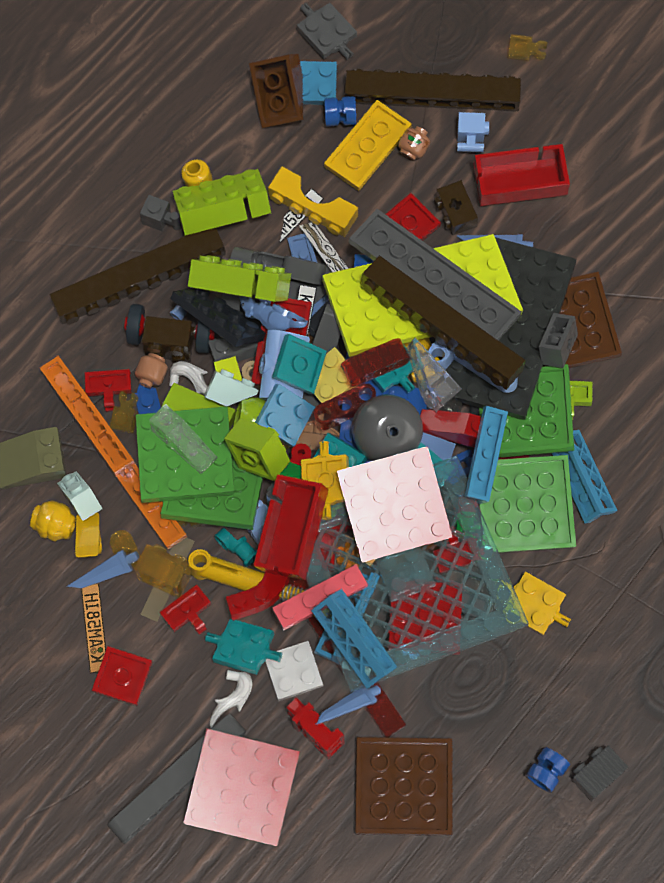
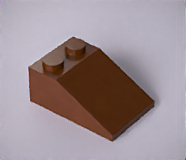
[249,54,303,128]

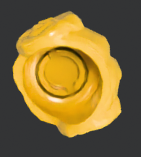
[30,501,76,541]

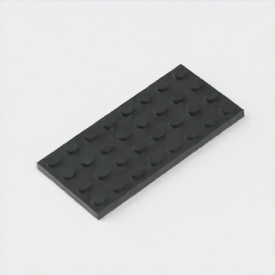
[437,237,577,420]

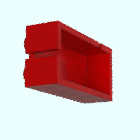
[474,144,570,206]
[253,474,329,581]

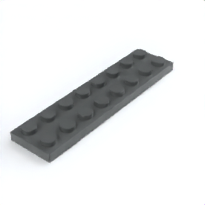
[348,209,522,341]

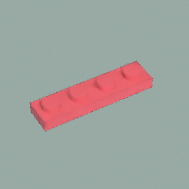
[272,564,368,630]

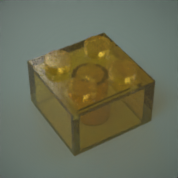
[134,544,192,598]

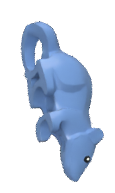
[239,296,308,331]

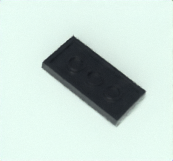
[170,288,266,347]

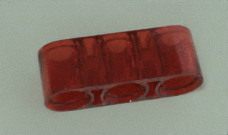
[340,338,411,387]
[314,383,376,430]

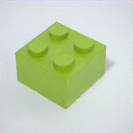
[224,419,290,481]

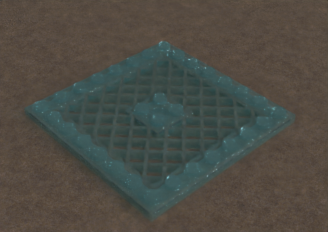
[306,456,529,692]

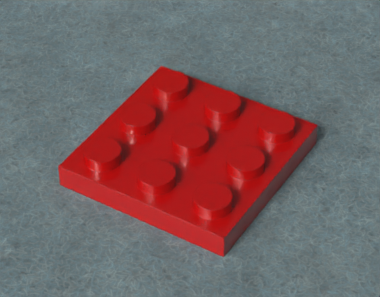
[388,580,463,655]

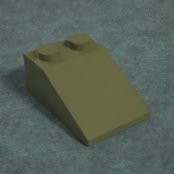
[0,427,66,490]

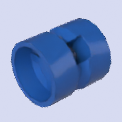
[324,96,356,126]
[526,747,570,793]

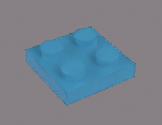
[300,61,337,105]
[255,384,315,447]

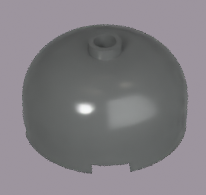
[352,394,423,461]

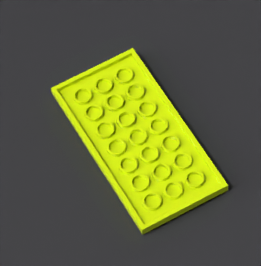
[322,234,523,357]

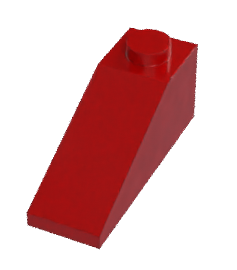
[420,409,481,448]

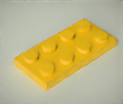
[324,100,412,191]

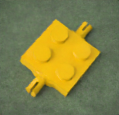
[301,441,349,520]
[497,572,571,636]

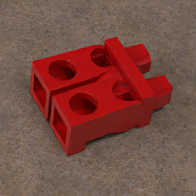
[286,698,345,760]

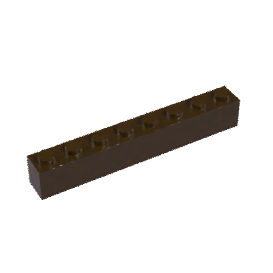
[345,69,521,112]
[49,228,226,325]
[361,255,526,390]

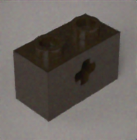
[434,180,478,236]

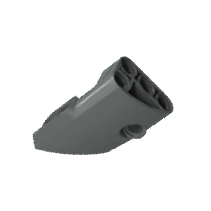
[222,246,333,319]

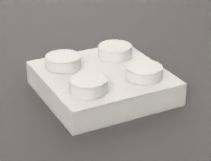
[265,641,323,701]

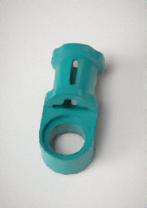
[214,528,257,567]

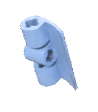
[259,330,310,400]

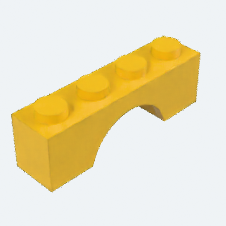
[268,167,358,237]

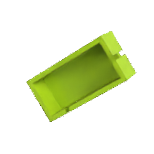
[173,169,271,235]
[188,255,292,302]

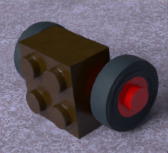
[124,304,216,363]

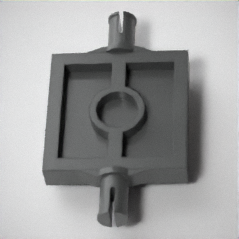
[296,2,357,60]

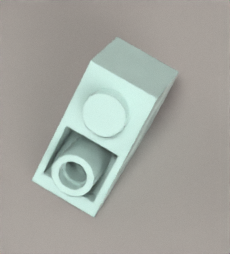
[204,369,259,406]
[57,471,102,521]

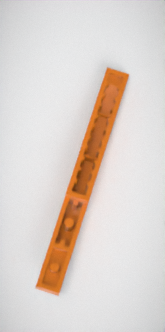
[40,355,187,550]

